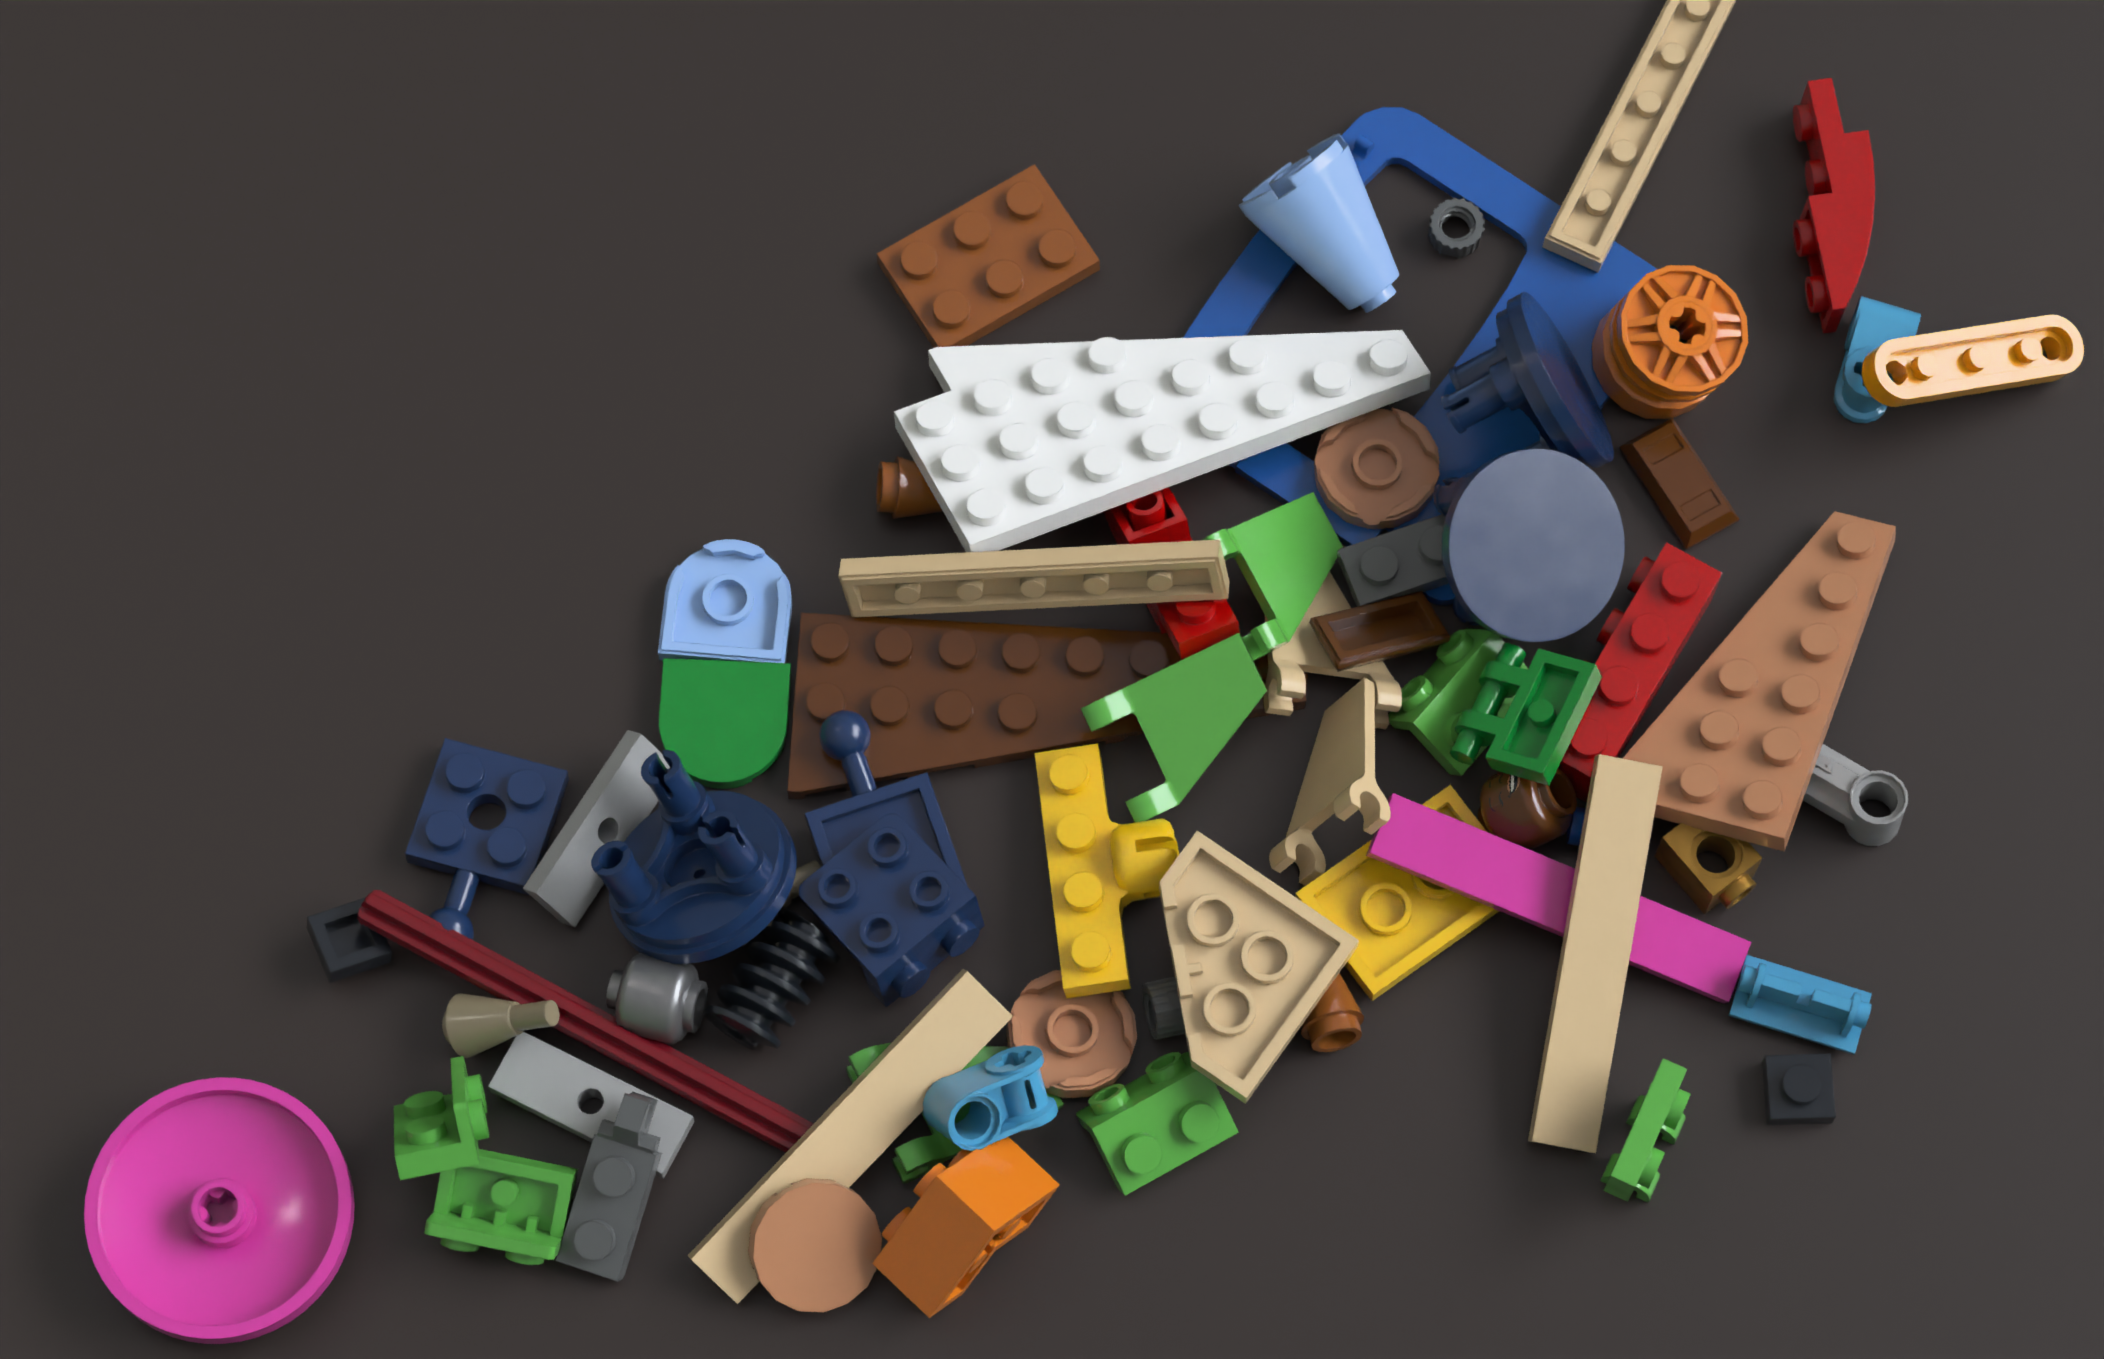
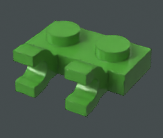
[1600,1058,1691,1203]

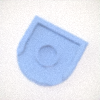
[658,539,792,663]

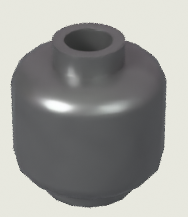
[606,953,708,1044]

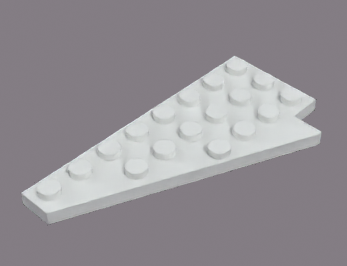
[894,330,1431,552]

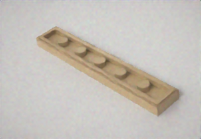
[1542,0,1737,273]
[838,539,1230,617]
[1528,754,1663,1153]
[687,969,1013,1304]

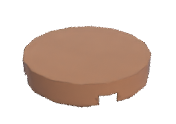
[1314,408,1440,529]
[1006,970,1137,1098]
[748,1178,882,1313]

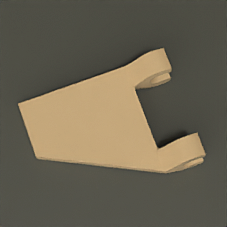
[1264,571,1402,729]
[1269,677,1391,886]

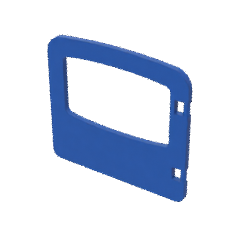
[1183,107,1658,606]

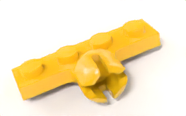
[1035,743,1179,999]

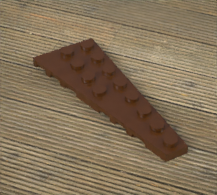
[787,613,1307,799]

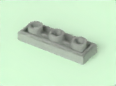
[523,730,670,928]
[488,1032,695,1179]

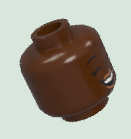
[1478,768,1577,850]

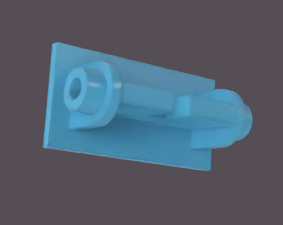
[1729,955,1872,1055]

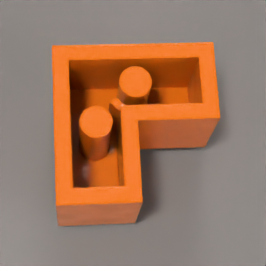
[872,1137,1060,1318]

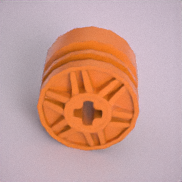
[1592,265,1748,419]

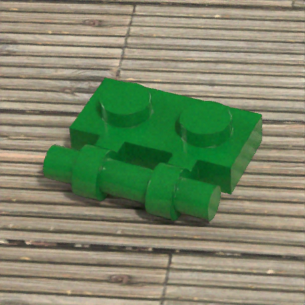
[1450,643,1602,786]

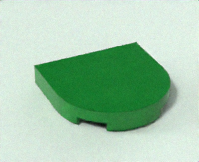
[659,658,792,789]

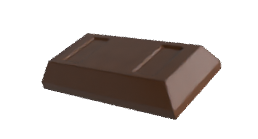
[1619,418,1740,550]
[1309,591,1451,672]

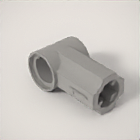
[1803,744,1908,846]

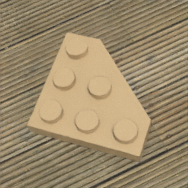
[1159,831,1359,1104]

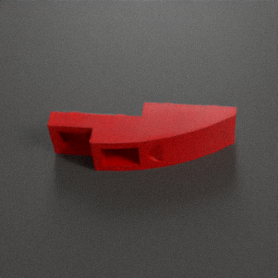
[1793,78,1875,334]
[1103,487,1240,660]

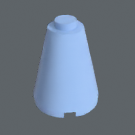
[1239,133,1400,313]

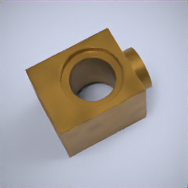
[1655,823,1762,915]

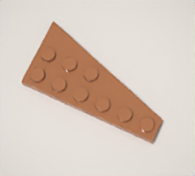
[1622,511,1896,852]

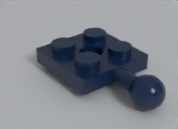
[805,710,967,885]
[405,738,569,940]

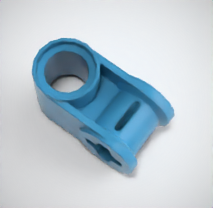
[1833,296,1921,424]
[923,1045,1058,1151]

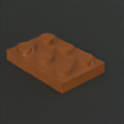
[877,164,1100,348]

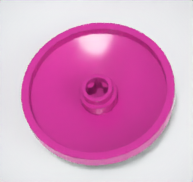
[84,1077,355,1344]

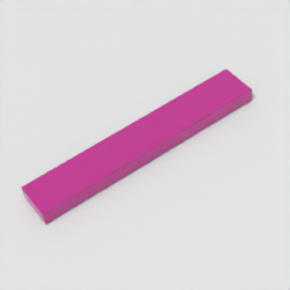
[1366,793,1751,1004]

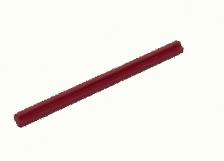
[357,890,814,1153]

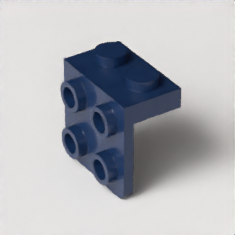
[799,813,985,1008]

